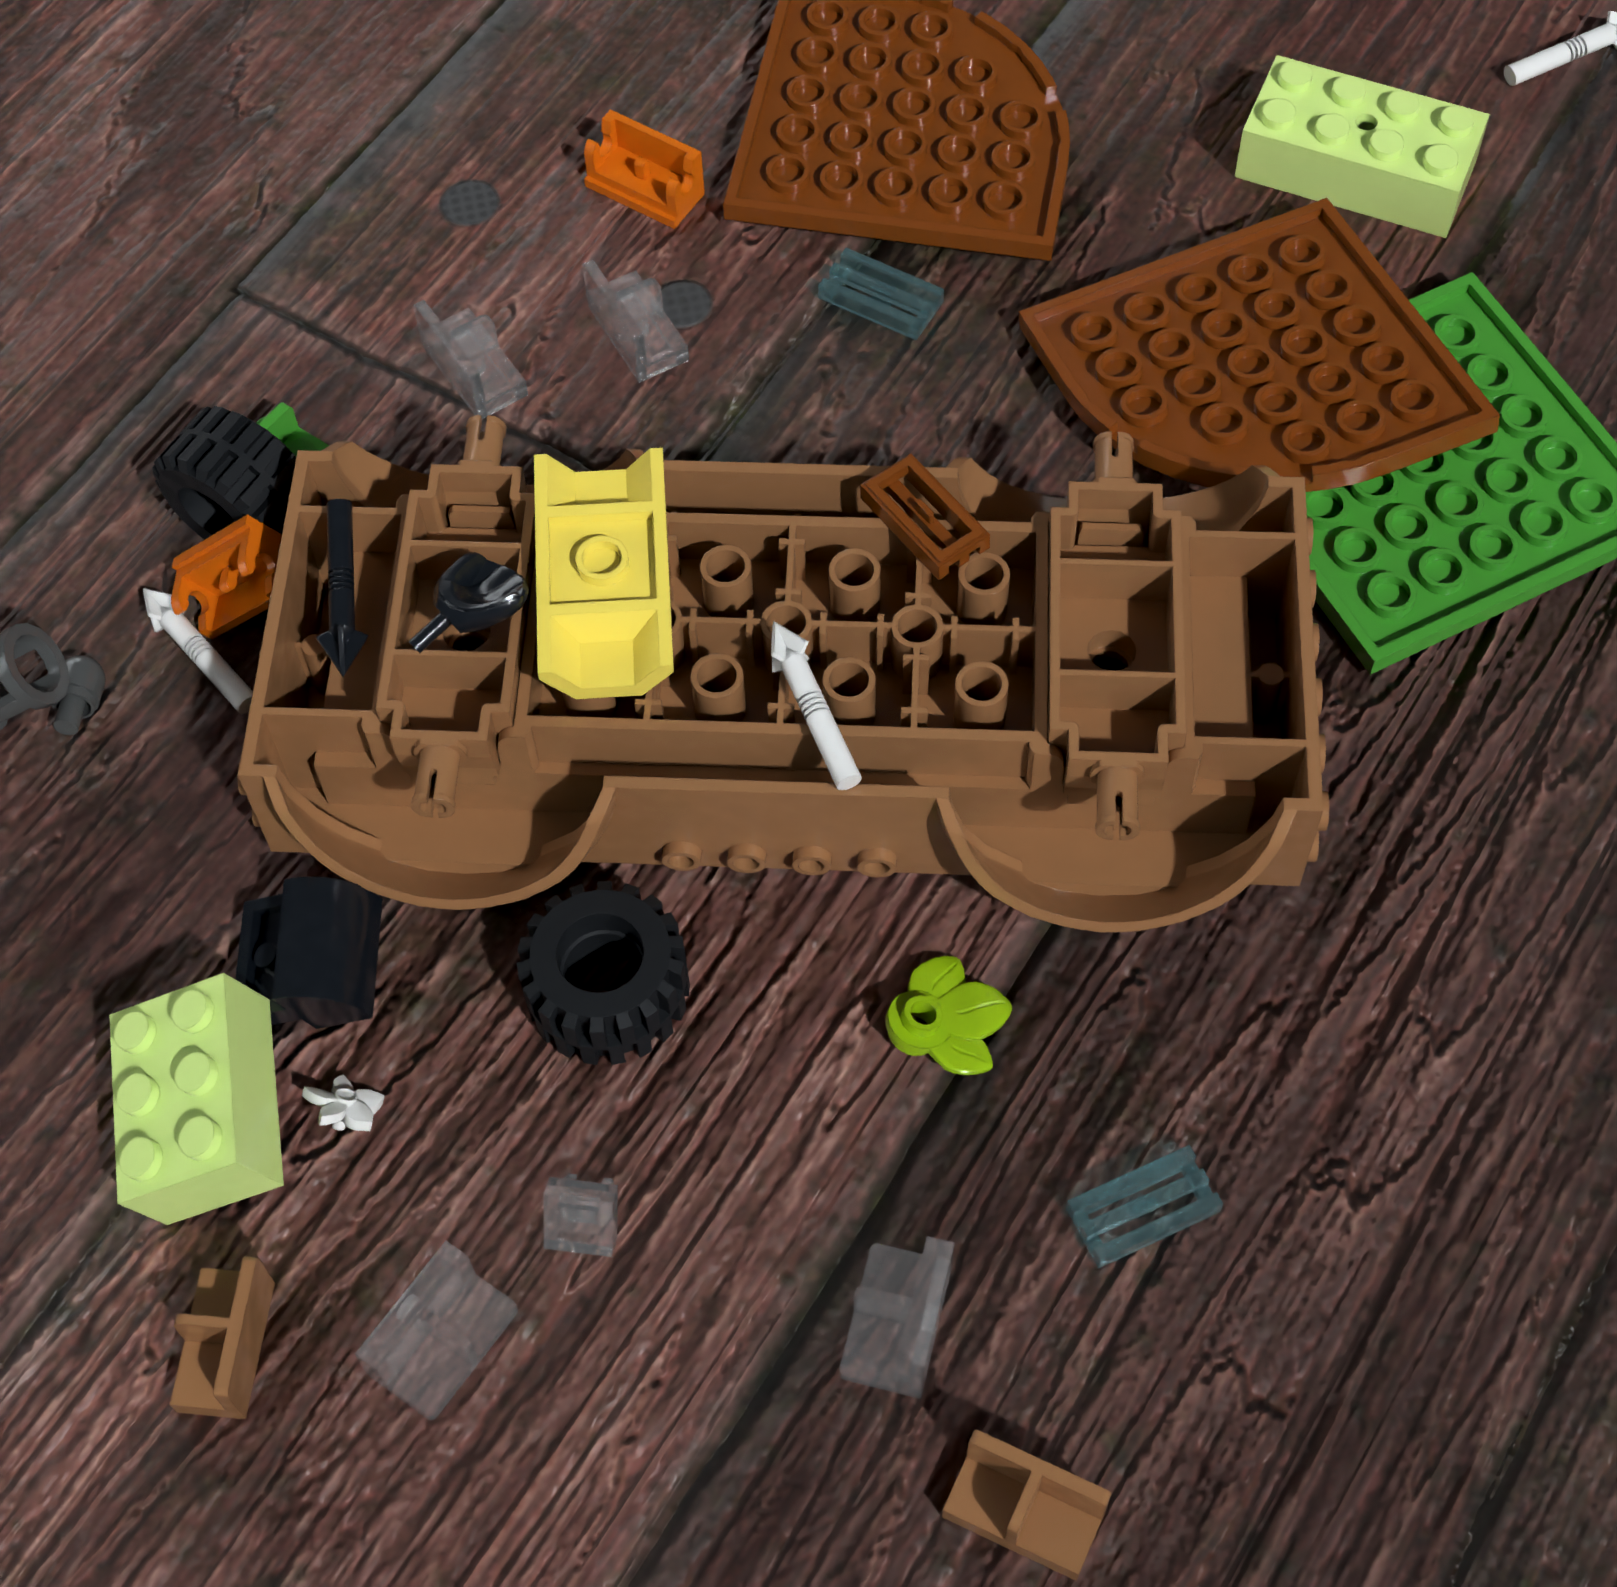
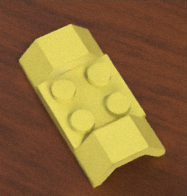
[534,448,674,699]

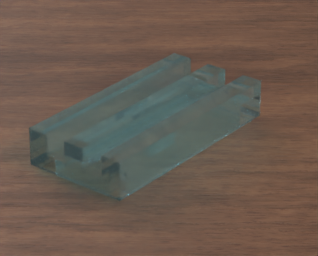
[818,248,944,340]
[1066,1145,1223,1269]

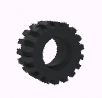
[152,406,296,540]
[517,881,690,1065]

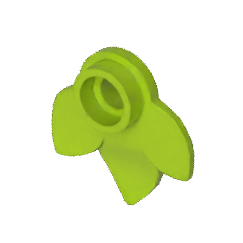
[885,956,1013,1075]

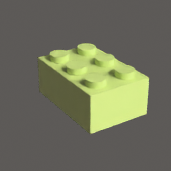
[109,973,284,1225]

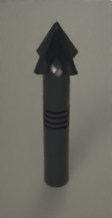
[316,499,368,677]

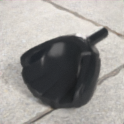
[408,552,529,653]

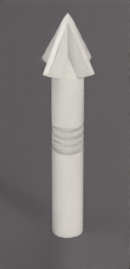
[1504,11,1617,86]
[143,588,253,714]
[771,622,862,790]

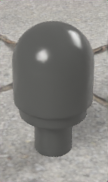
[52,655,106,735]

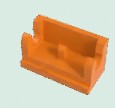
[584,109,705,229]
[171,515,282,639]

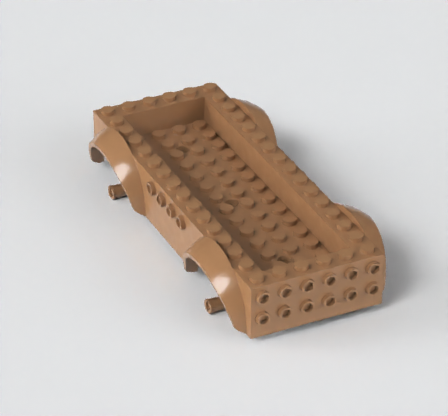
[237,415,1329,932]

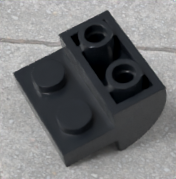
[235,876,383,1029]

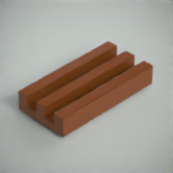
[860,453,990,580]

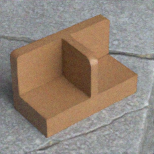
[170,1256,275,1419]
[942,1430,1111,1581]

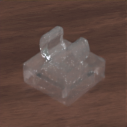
[543,1173,618,1257]

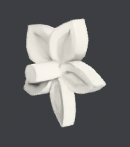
[302,1074,385,1131]

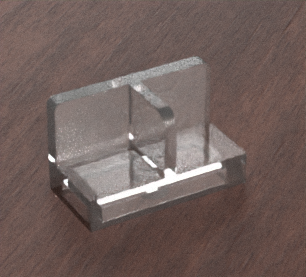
[582,259,689,383]
[413,300,528,419]
[839,1236,955,1399]
[355,1241,518,1420]

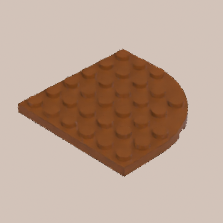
[723,0,1070,261]
[1018,198,1500,492]

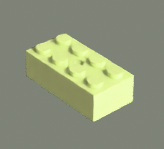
[1235,55,1490,238]

